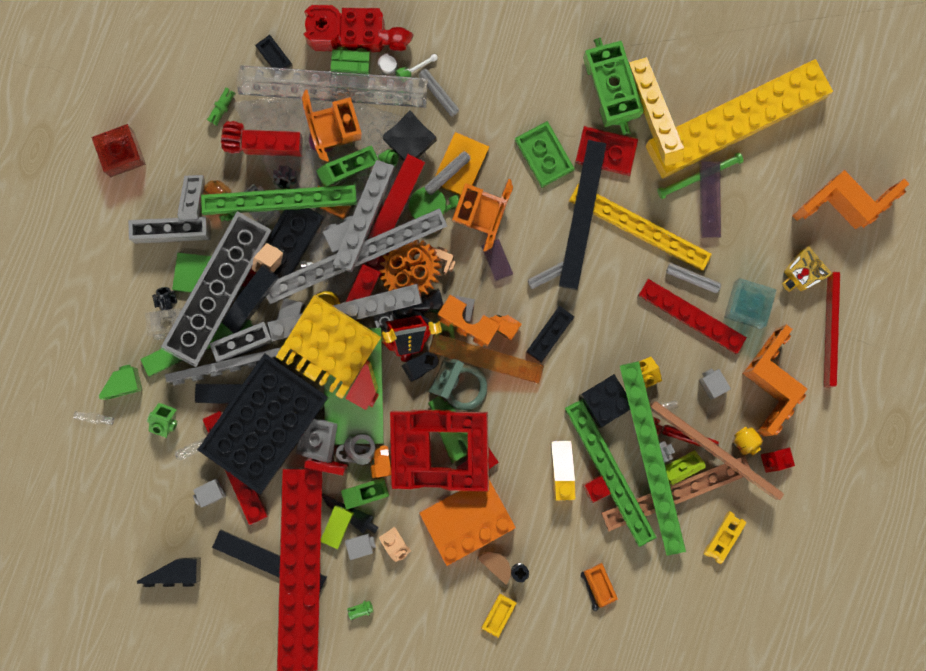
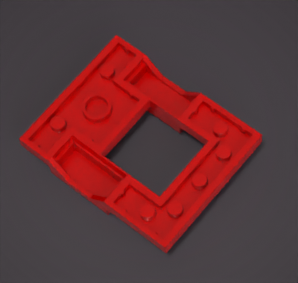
[390,410,489,491]

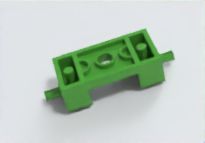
[583,38,644,135]

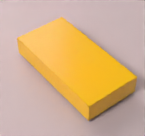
[481,593,517,638]

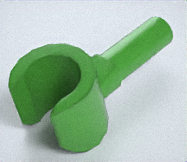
[445,195,459,213]

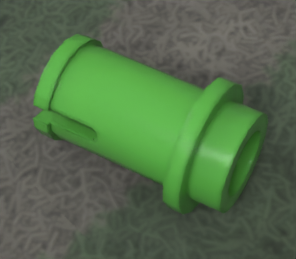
[347,600,374,620]

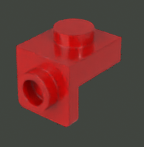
[761,447,795,473]

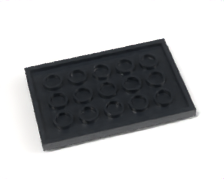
[197,353,329,495]

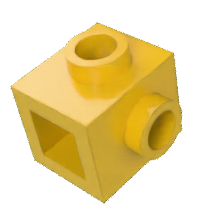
[639,356,662,388]

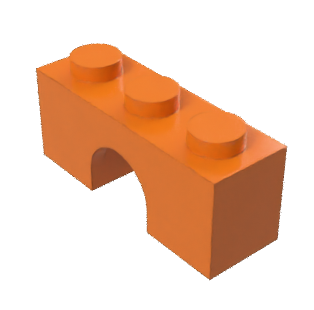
[438,295,500,347]

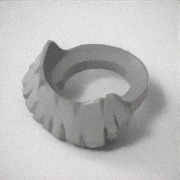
[344,434,375,465]

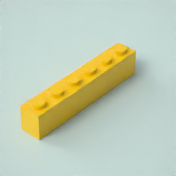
[629,57,684,166]

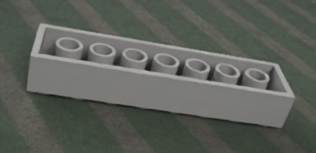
[161,211,271,367]

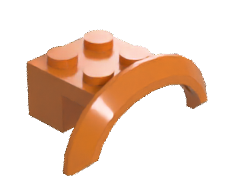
[302,90,362,163]
[452,179,513,251]

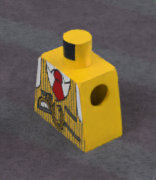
[782,246,832,292]

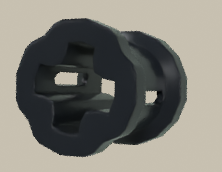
[511,563,529,583]

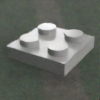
[296,418,338,462]

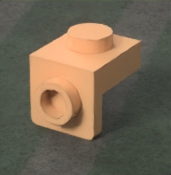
[432,246,456,275]
[379,527,411,562]

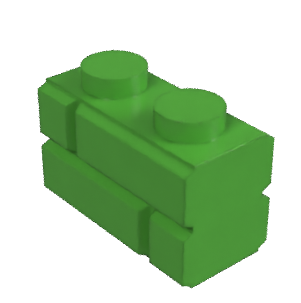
[331,47,371,78]

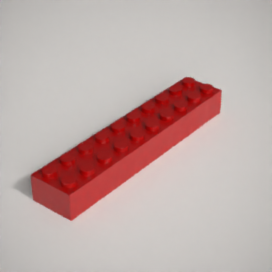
[277,469,322,671]

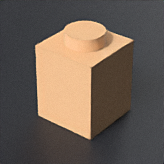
[252,243,283,273]

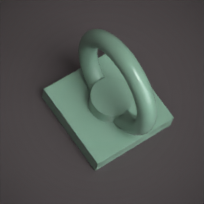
[429,357,487,410]

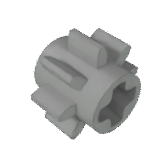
[660,441,675,463]

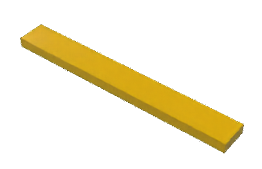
[569,184,712,271]

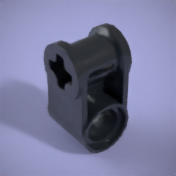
[401,351,439,382]

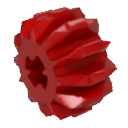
[221,121,245,154]

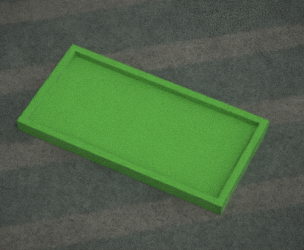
[324,327,384,445]

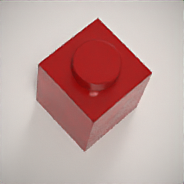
[582,476,611,503]

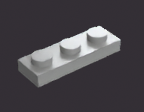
[177,175,205,220]

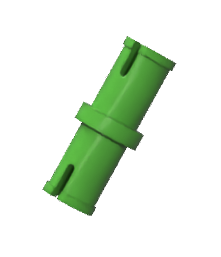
[207,87,236,126]

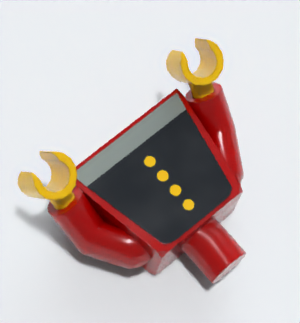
[381,315,442,362]

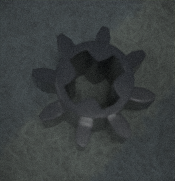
[272,165,297,189]
[152,287,177,311]

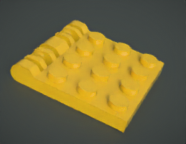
[276,295,381,399]

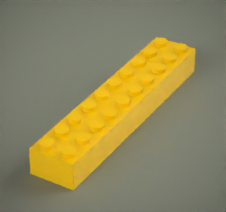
[645,59,833,179]

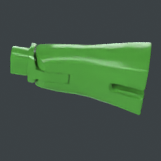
[428,396,468,464]

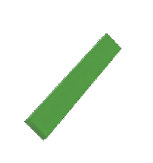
[140,319,254,377]

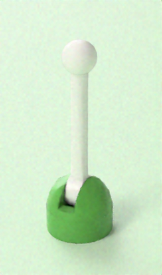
[395,54,438,84]

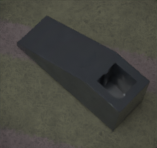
[137,557,201,587]

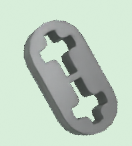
[336,445,373,463]

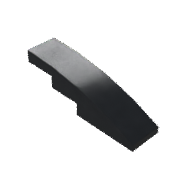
[222,265,279,333]

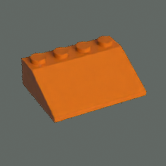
[419,480,516,566]

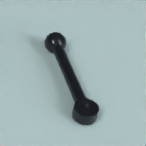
[580,572,599,611]

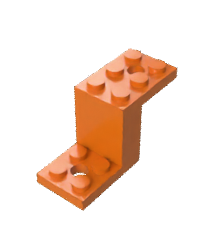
[792,170,909,229]
[742,324,808,437]

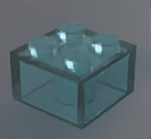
[724,278,777,329]

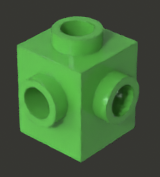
[147,403,178,438]

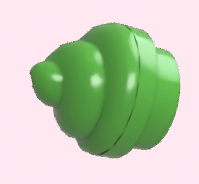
[378,149,399,167]

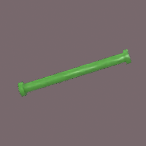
[657,152,744,199]

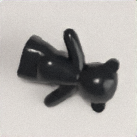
[393,288,444,325]

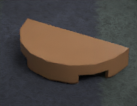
[477,552,511,585]

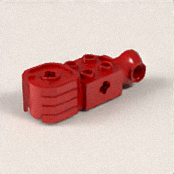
[303,5,414,53]

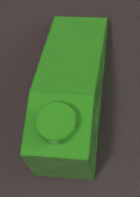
[316,145,378,187]

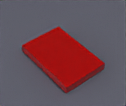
[575,126,638,176]

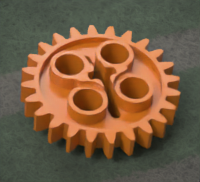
[380,239,442,296]

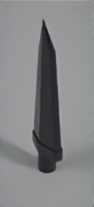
[322,494,379,534]

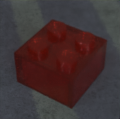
[91,124,146,178]

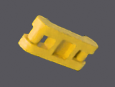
[703,511,746,564]

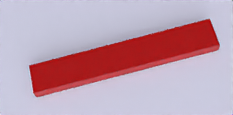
[367,154,425,267]
[824,272,840,388]

